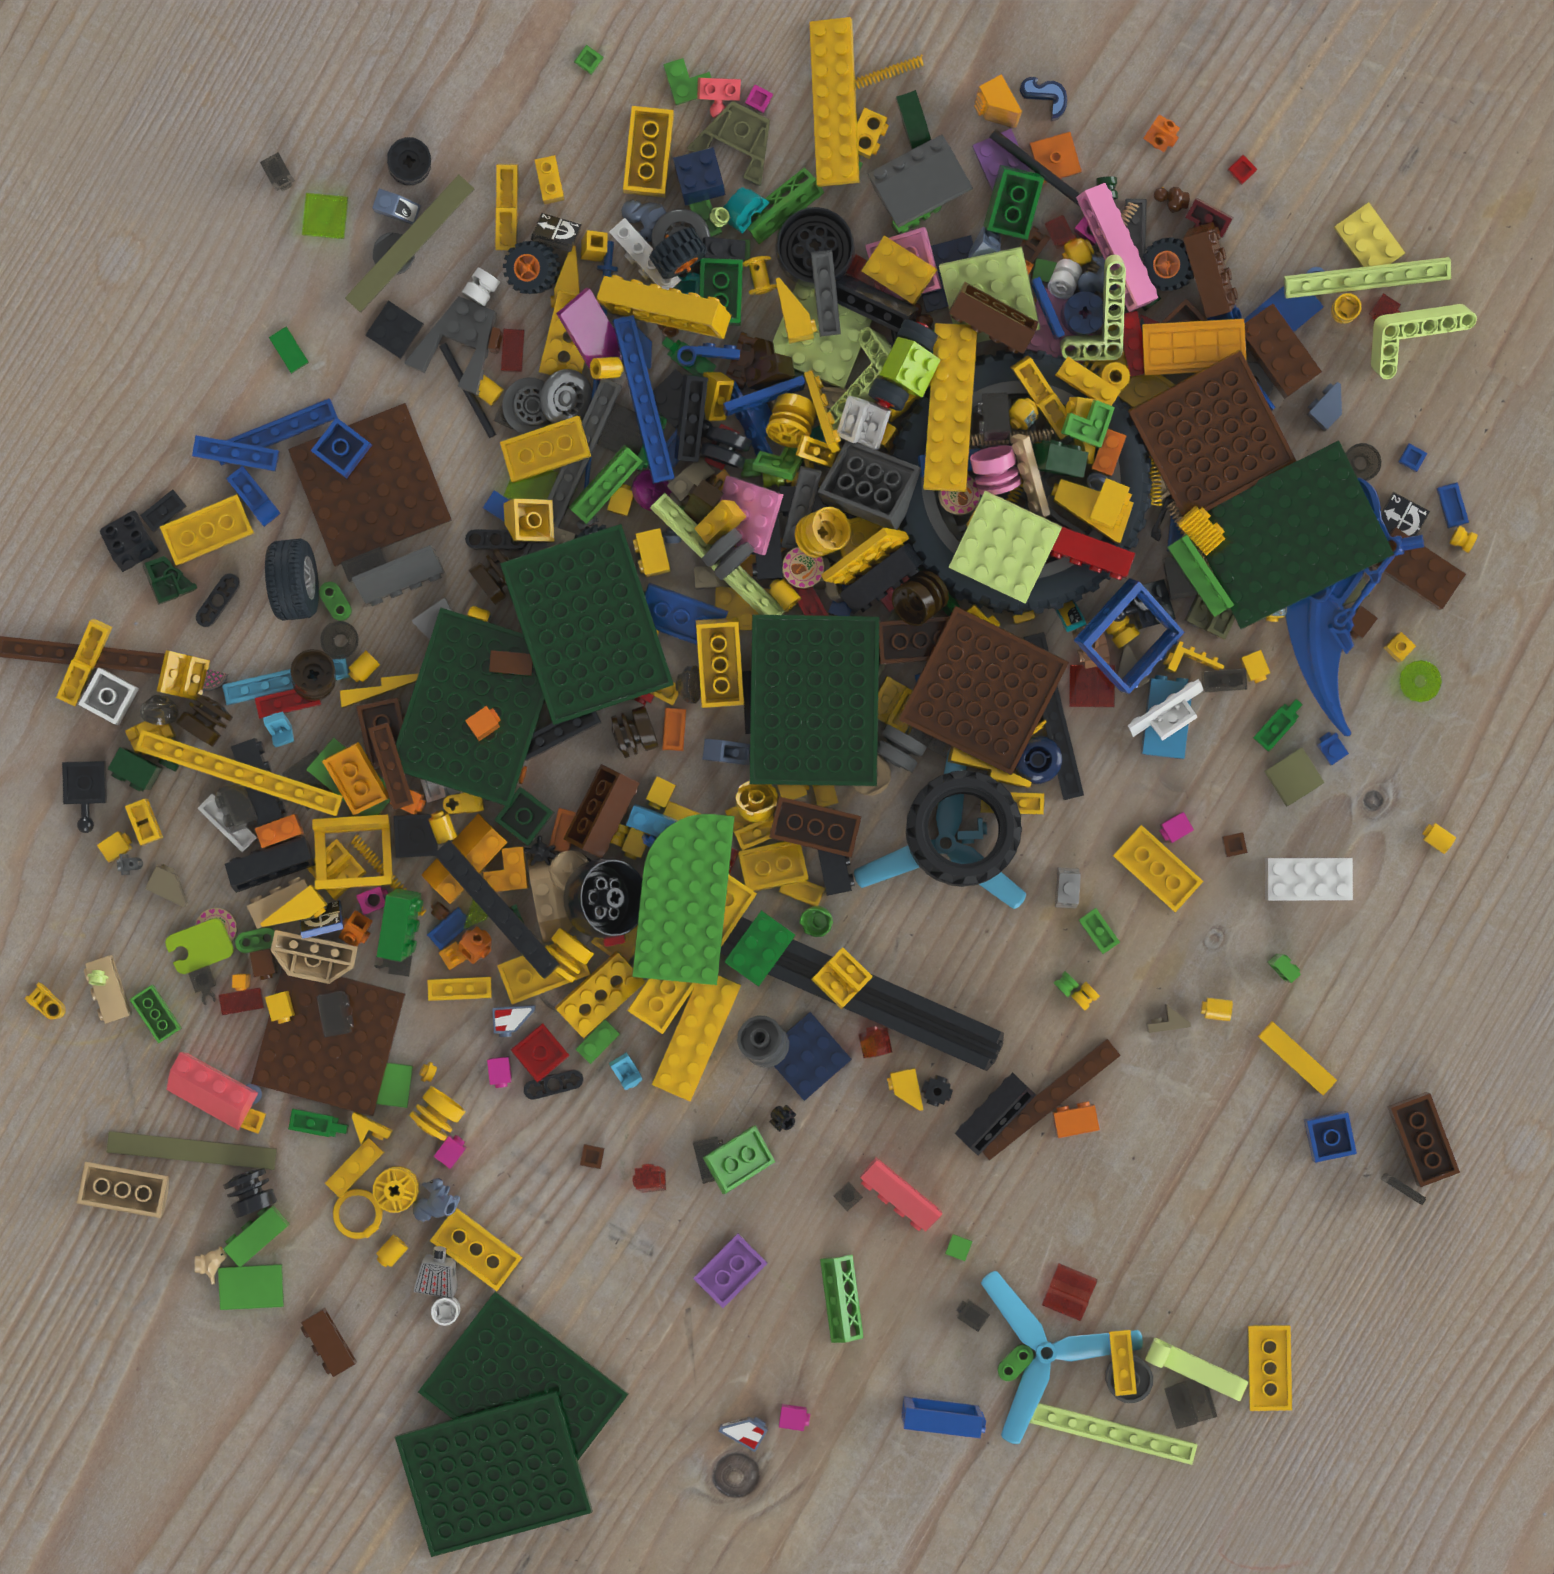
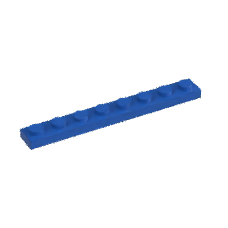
[612,315,675,484]

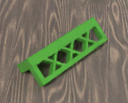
[747,167,825,244]
[569,445,643,524]
[1167,535,1234,617]
[820,1255,864,1343]

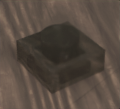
[833,1181,863,1212]

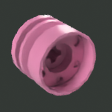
[970,445,1021,495]

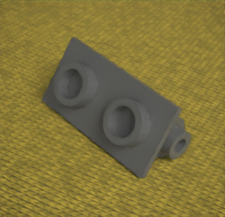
[117,854,143,875]

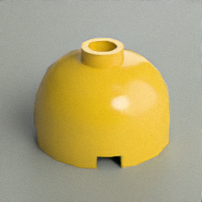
[735,781,778,823]

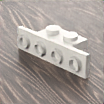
[609,218,681,290]
[1128,679,1204,741]

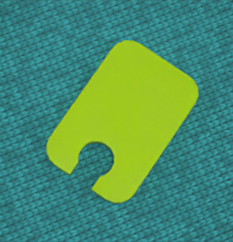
[165,918,234,974]

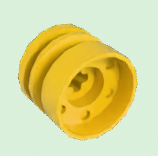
[766,393,817,448]
[795,507,851,558]
[545,927,594,982]
[409,1086,466,1141]
[373,1166,419,1213]

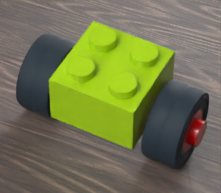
[868,320,941,411]

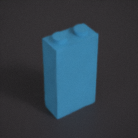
[1141,675,1192,759]

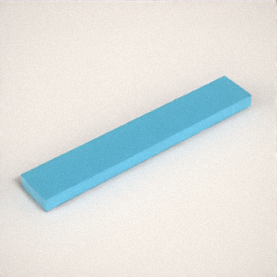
[222,657,350,705]

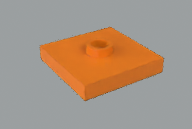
[1030,132,1082,184]

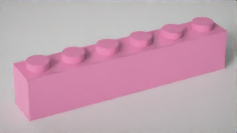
[1076,183,1158,312]

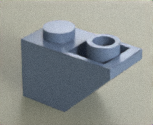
[968,226,1001,258]
[1306,382,1342,431]

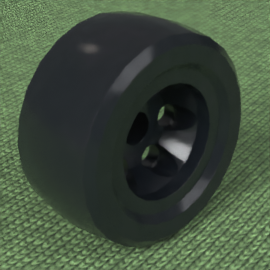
[775,207,855,288]
[563,858,642,939]

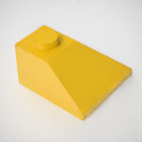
[504,499,554,542]

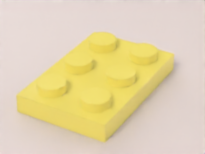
[1334,202,1405,267]

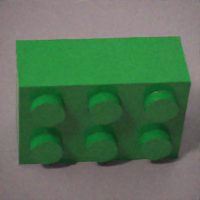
[983,165,1044,240]
[699,258,743,326]
[377,888,423,962]
[724,910,796,987]

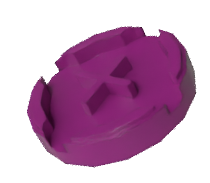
[632,469,672,511]

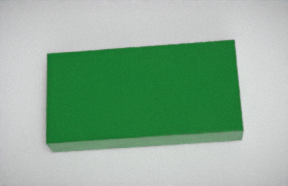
[269,326,309,374]

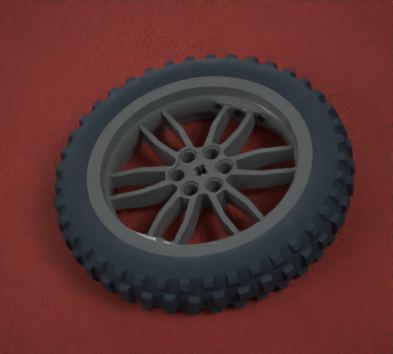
[890,350,1153,615]

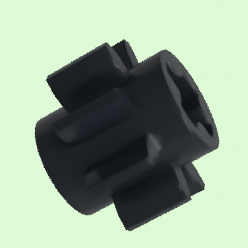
[769,1105,796,1132]

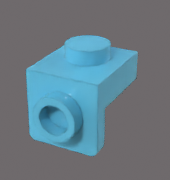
[263,711,294,747]
[957,818,987,844]
[609,1052,643,1090]

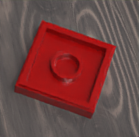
[511,1023,570,1083]

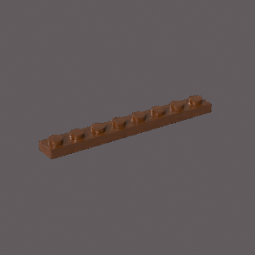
[0,636,165,674]
[982,1039,1121,1161]

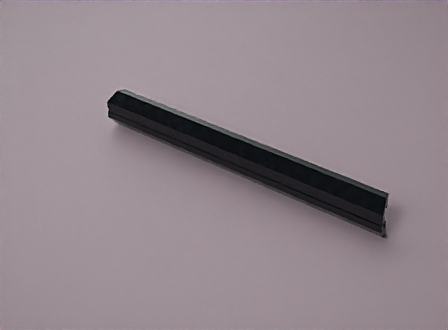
[720,917,1004,1071]

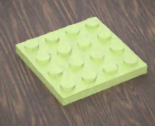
[939,247,1041,343]
[773,284,873,389]
[949,491,1062,604]

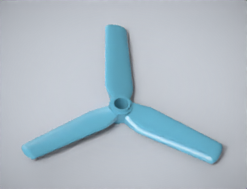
[854,748,1026,909]
[981,1271,1143,1444]

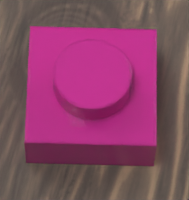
[745,85,773,114]

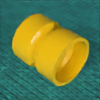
[1331,293,1362,324]
[1105,615,1140,649]

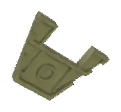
[687,101,770,186]

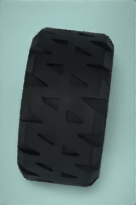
[906,770,1022,887]

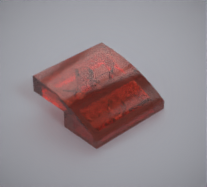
[1070,665,1115,707]
[1042,1263,1098,1321]

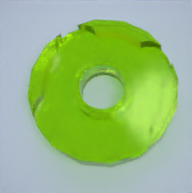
[1399,660,1442,702]

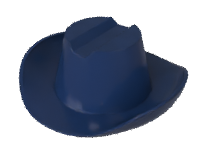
[1016,736,1062,784]

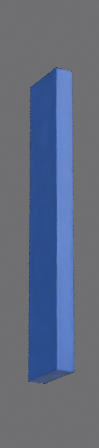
[220,398,338,466]

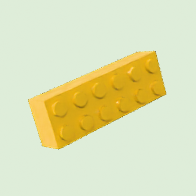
[596,275,731,339]
[652,975,741,1101]

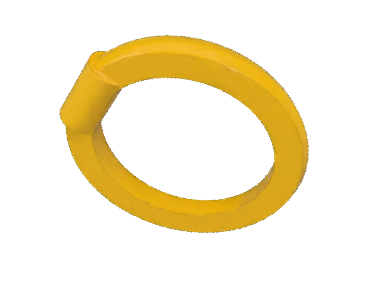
[333,1189,383,1239]

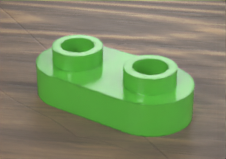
[319,582,352,621]
[235,927,275,953]
[997,1344,1034,1381]

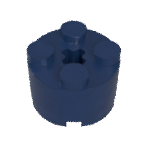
[1061,291,1104,336]

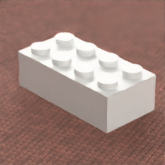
[1265,858,1353,901]

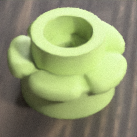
[709,207,730,227]
[87,970,108,986]

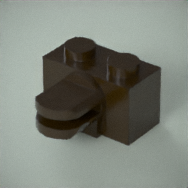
[744,338,795,391]
[682,475,724,525]

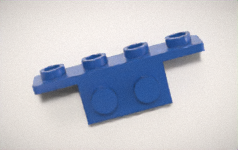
[730,381,773,456]

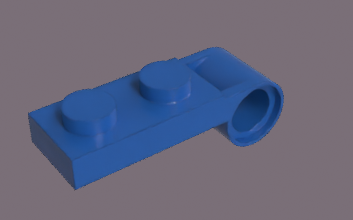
[677,343,740,367]
[226,466,281,527]

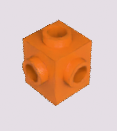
[1143,114,1180,152]
[338,910,373,947]
[458,926,492,964]

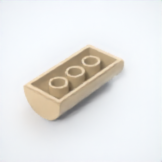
[77,1162,169,1218]

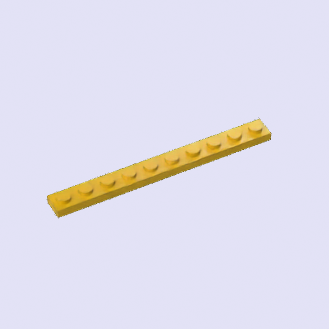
[135,730,343,816]

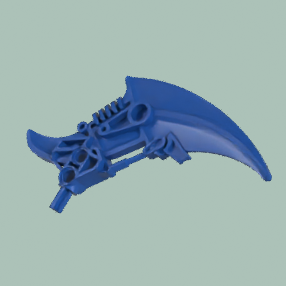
[1286,478,1424,736]

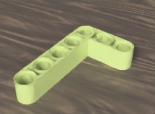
[1060,254,1126,361]
[1371,304,1477,379]
[820,327,892,438]
[1145,1337,1249,1401]

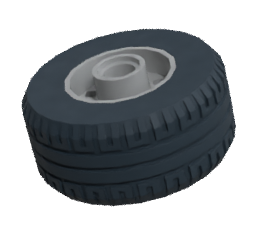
[265,538,319,621]

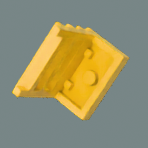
[1163,641,1225,673]

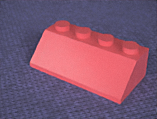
[166,1052,258,1130]
[860,1157,942,1232]

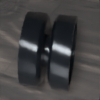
[699,426,752,469]

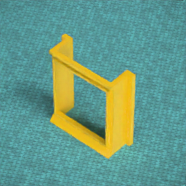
[312,814,393,891]

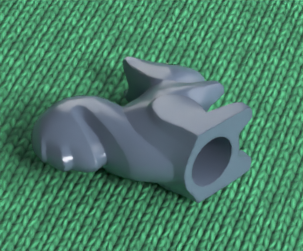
[621,199,666,242]
[1078,255,1118,293]
[413,1178,460,1222]

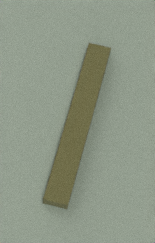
[345,174,475,313]
[107,1131,277,1170]

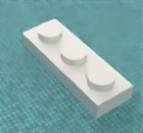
[197,793,258,853]

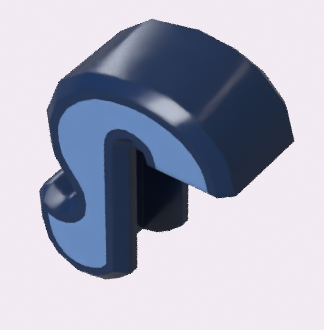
[1020,77,1068,121]

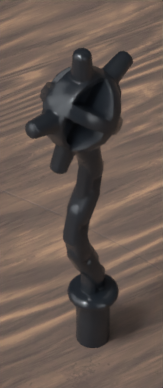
[524,836,592,866]

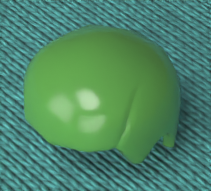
[799,906,833,937]

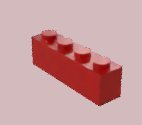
[1049,527,1135,581]

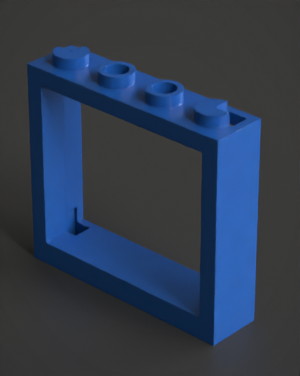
[1074,578,1185,694]
[901,1396,986,1439]

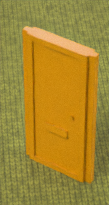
[1142,319,1246,375]

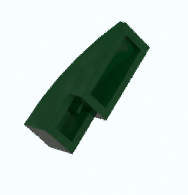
[895,90,931,150]

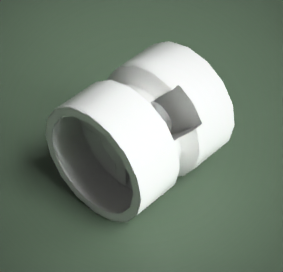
[1048,259,1082,299]
[462,267,501,307]
[431,1297,461,1326]

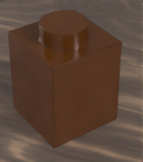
[1350,606,1378,640]
[249,948,277,980]

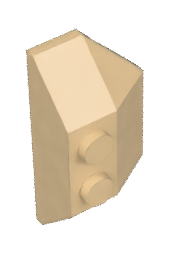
[527,858,573,943]
[271,930,358,984]

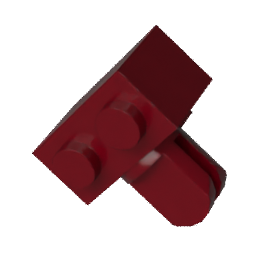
[1185,198,1234,238]

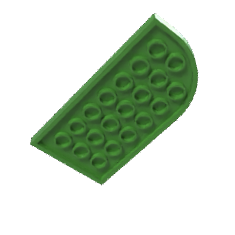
[632,814,735,985]

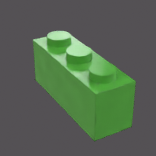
[223,1205,290,1268]

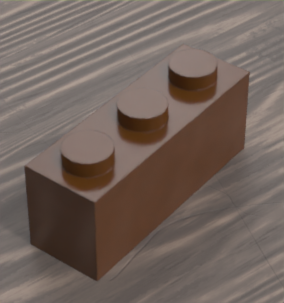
[301,1308,357,1377]

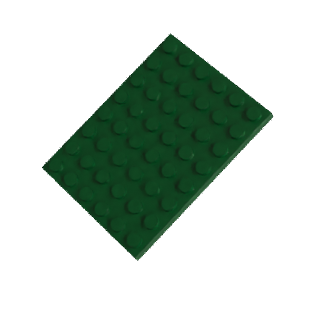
[1205,440,1395,630]
[500,524,674,725]
[396,607,545,807]
[750,615,879,786]
[418,1291,629,1460]
[395,1390,593,1557]

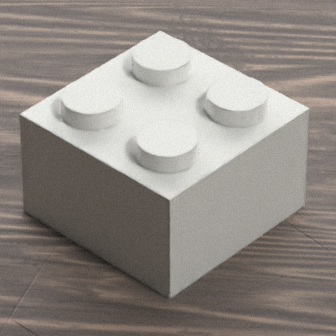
[78,667,139,725]

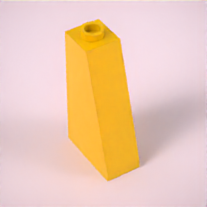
[1051,479,1134,545]

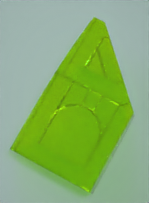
[464,899,489,929]

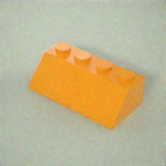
[974,74,1022,128]
[421,814,509,904]

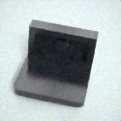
[100,511,159,572]

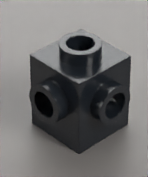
[921,1075,953,1107]

